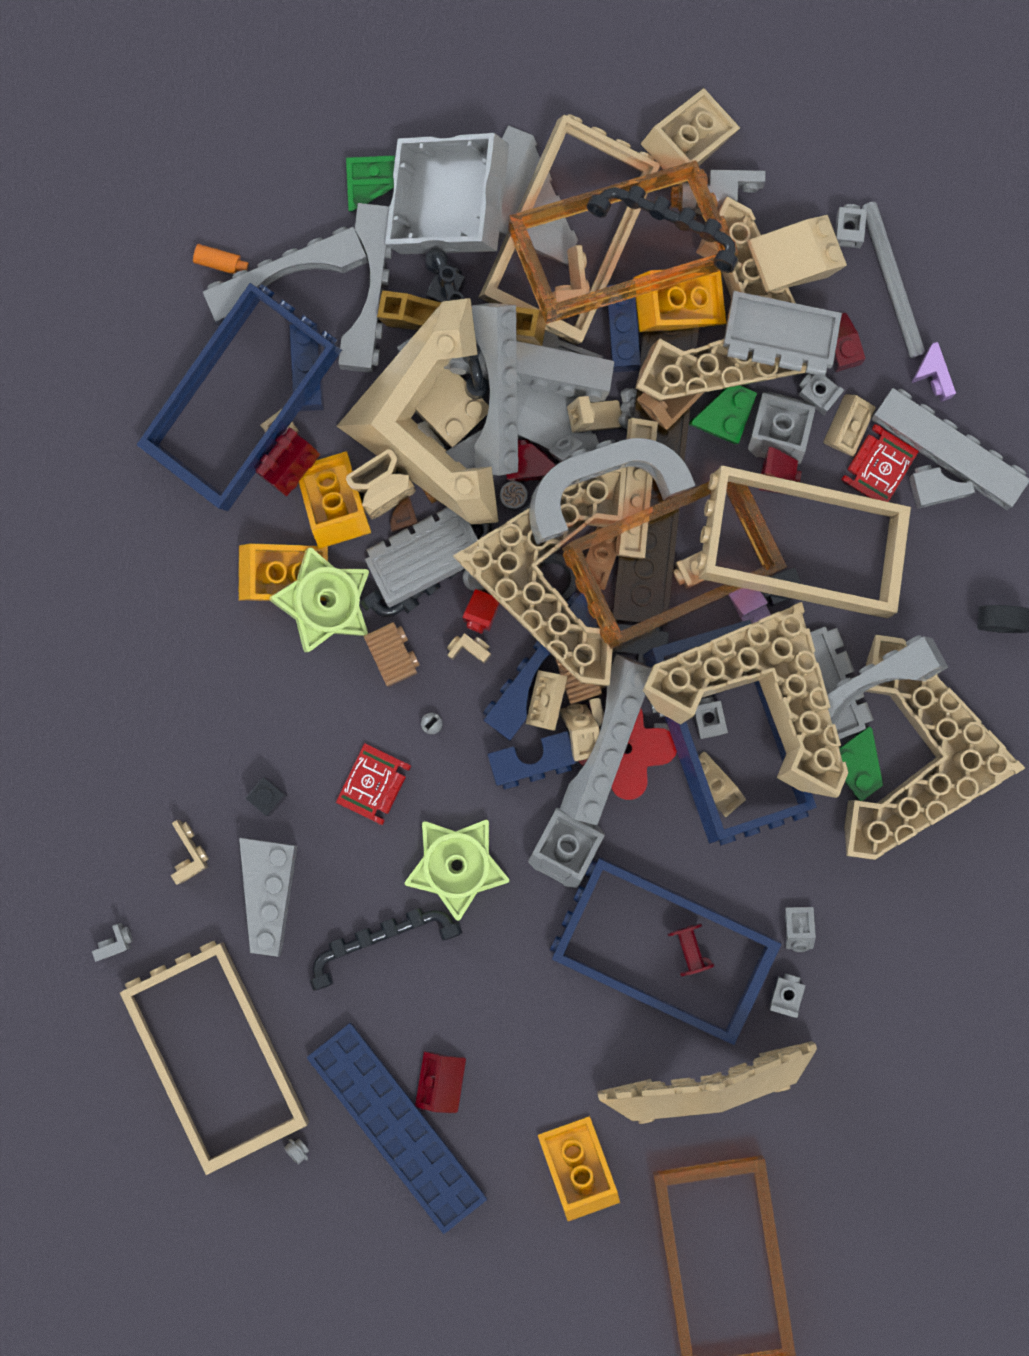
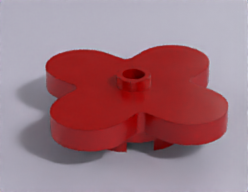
[578,708,677,800]

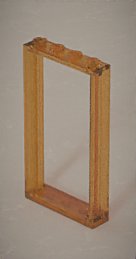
[508,160,738,324]
[562,482,787,649]
[653,1155,796,1356]

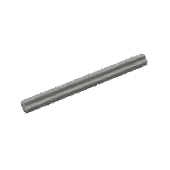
[862,202,925,358]

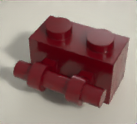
[255,427,320,497]

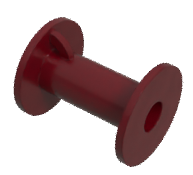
[667,923,715,977]

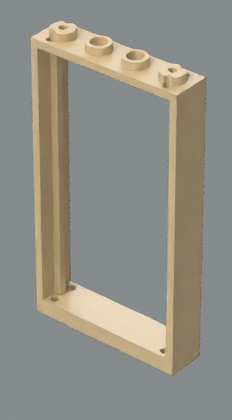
[478,114,661,345]

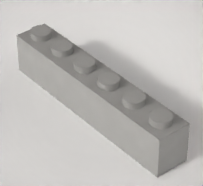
[444,341,614,402]
[871,388,1029,510]

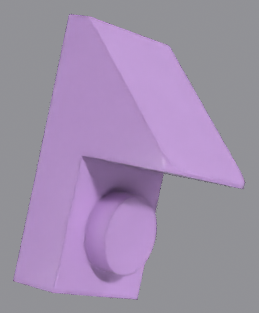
[912,342,956,402]
[728,588,771,624]

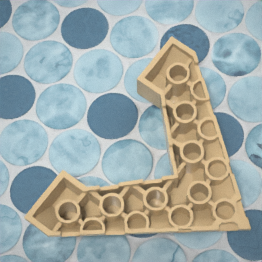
[636,197,806,401]
[337,298,498,524]
[453,467,626,686]
[643,602,848,798]
[845,635,1025,860]
[597,1041,817,1124]

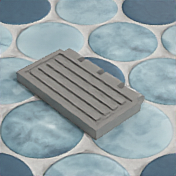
[723,291,842,376]
[365,507,478,608]
[810,626,874,739]

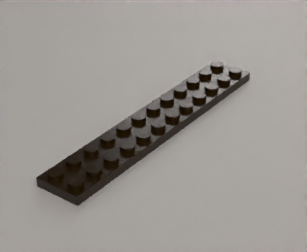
[612,327,699,626]

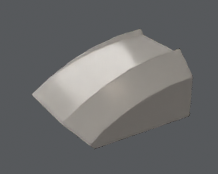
[748,392,816,464]
[528,808,605,888]

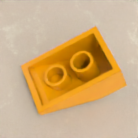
[633,269,726,332]
[299,451,371,549]
[239,544,328,601]
[538,1116,620,1221]

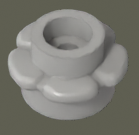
[284,1139,309,1165]

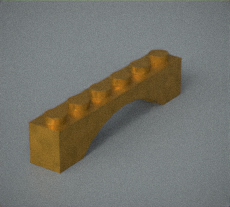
[377,291,547,346]

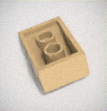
[641,88,740,184]
[747,215,847,292]
[415,367,489,448]

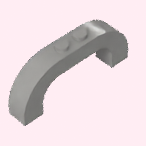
[529,438,695,544]

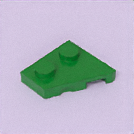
[346,156,396,212]
[689,385,757,444]
[839,726,883,801]

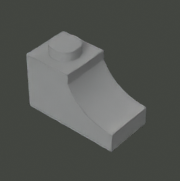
[909,465,975,509]

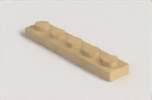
[615,418,658,559]

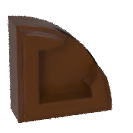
[390,497,418,532]

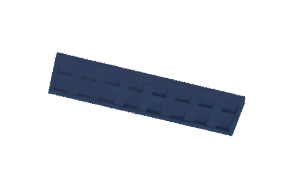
[306,1022,488,1234]

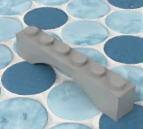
[338,203,393,373]
[203,227,368,327]
[472,303,518,476]
[827,635,948,725]
[560,654,652,825]

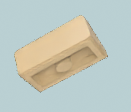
[823,394,876,457]

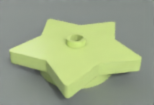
[269,548,369,652]
[405,820,509,921]

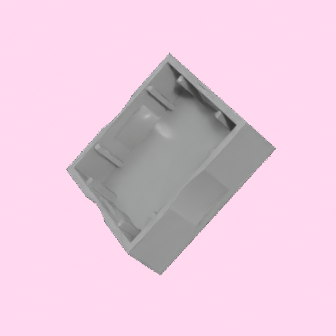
[385,133,509,254]

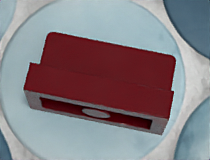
[415,1051,466,1113]

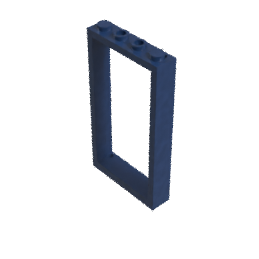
[137,283,342,511]
[643,619,817,846]
[550,857,782,1045]

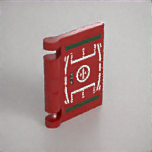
[841,424,919,502]
[336,743,411,825]

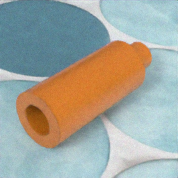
[193,244,249,274]

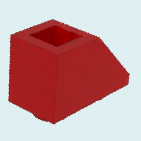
[463,589,500,634]

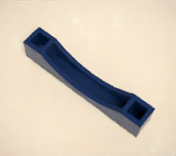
[483,589,610,741]

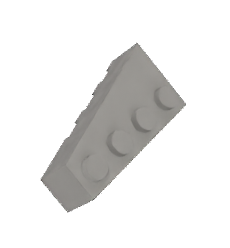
[239,838,297,957]

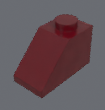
[833,313,866,373]
[506,440,557,482]
[759,447,802,495]

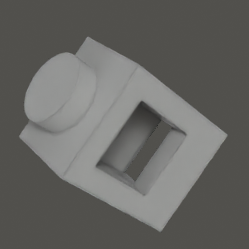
[835,204,867,249]
[798,373,844,416]
[694,697,728,740]
[768,973,806,1018]

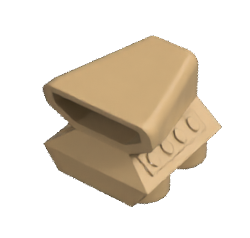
[346,449,416,519]

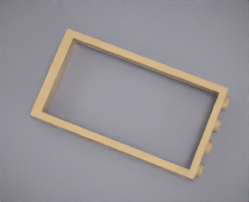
[696,466,911,618]
[120,941,309,1175]

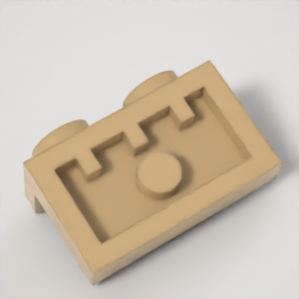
[526,670,567,731]

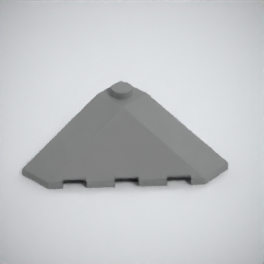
[499,126,578,266]
[517,331,599,452]

